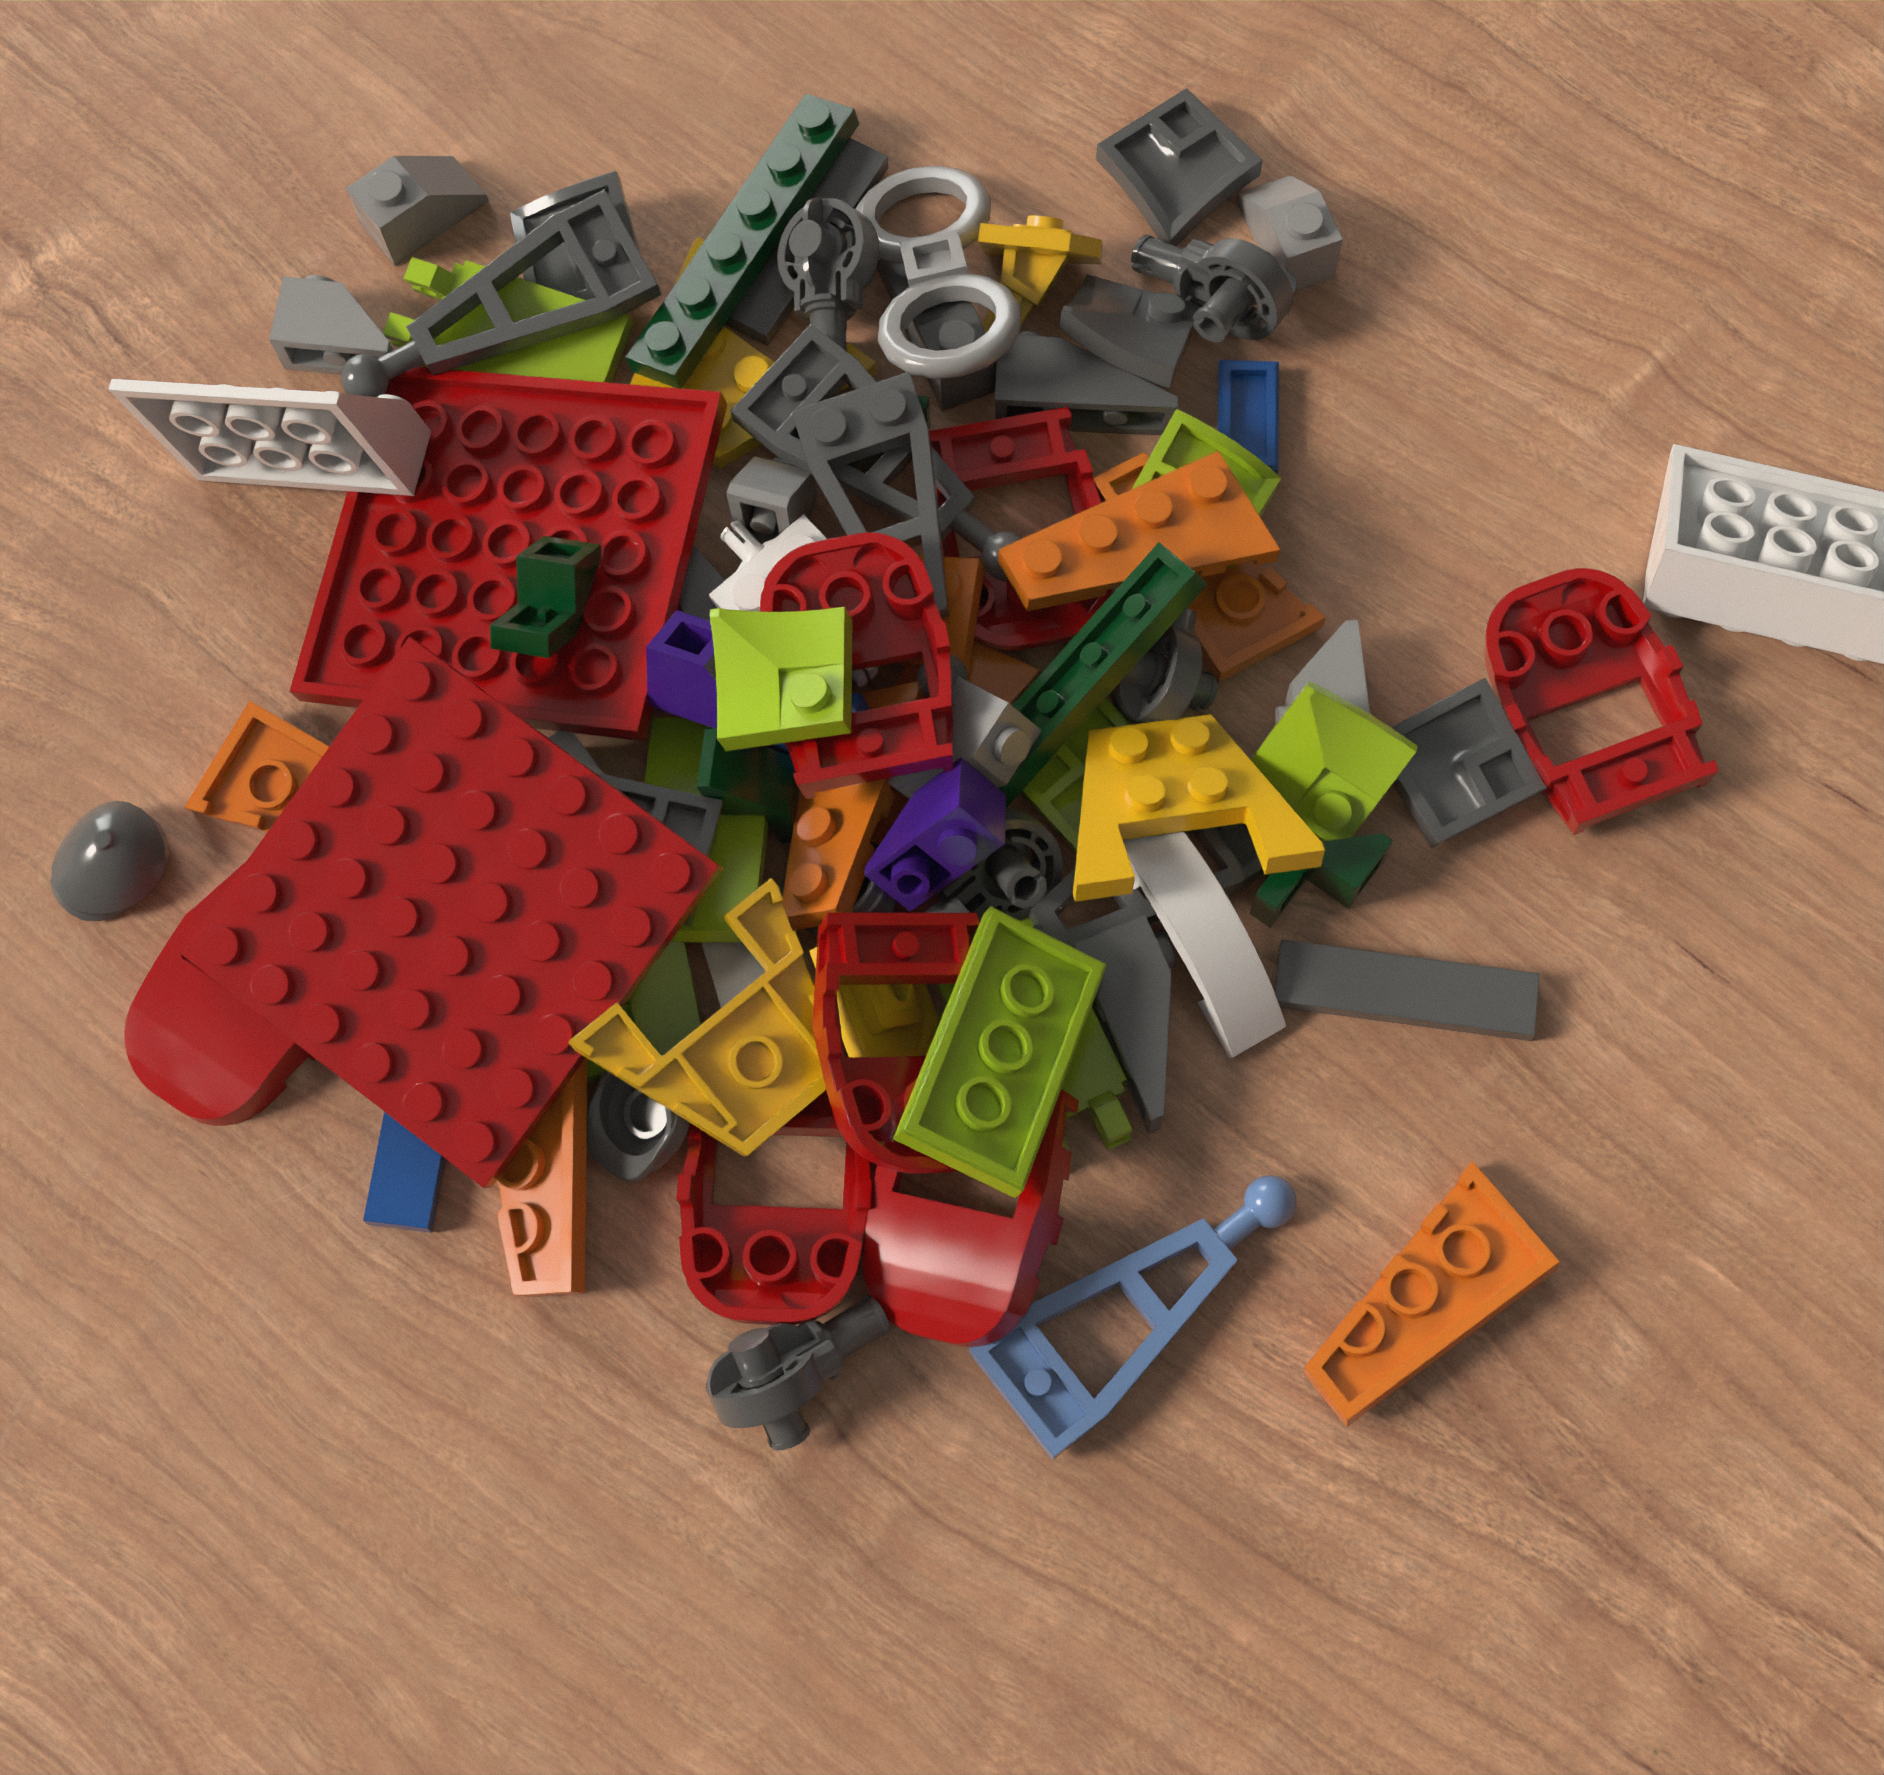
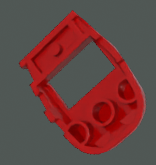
[929,407,1112,650]
[760,532,953,799]
[1484,568,1719,835]
[124,862,315,1126]
[812,912,980,1173]
[862,1089,1079,1347]
[676,1090,872,1325]

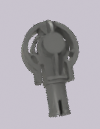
[777,197,879,351]
[1131,234,1297,343]
[1111,608,1218,724]
[925,809,1063,929]
[706,1295,890,1451]

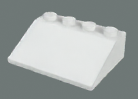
[108,379,431,496]
[1643,444,1884,664]

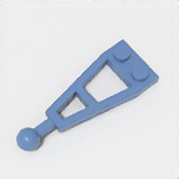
[969,1175,1297,1461]

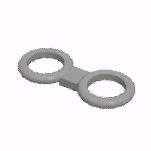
[856,165,1021,379]

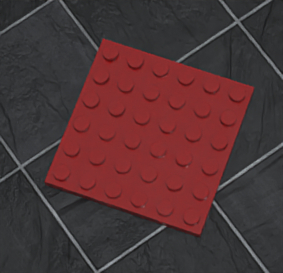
[289,367,728,741]
[180,637,724,1189]

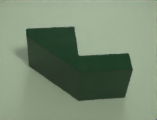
[490,536,601,658]
[696,729,800,843]
[1250,833,1393,928]

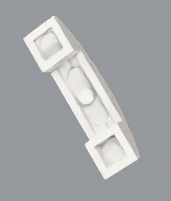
[1123,832,1286,1059]

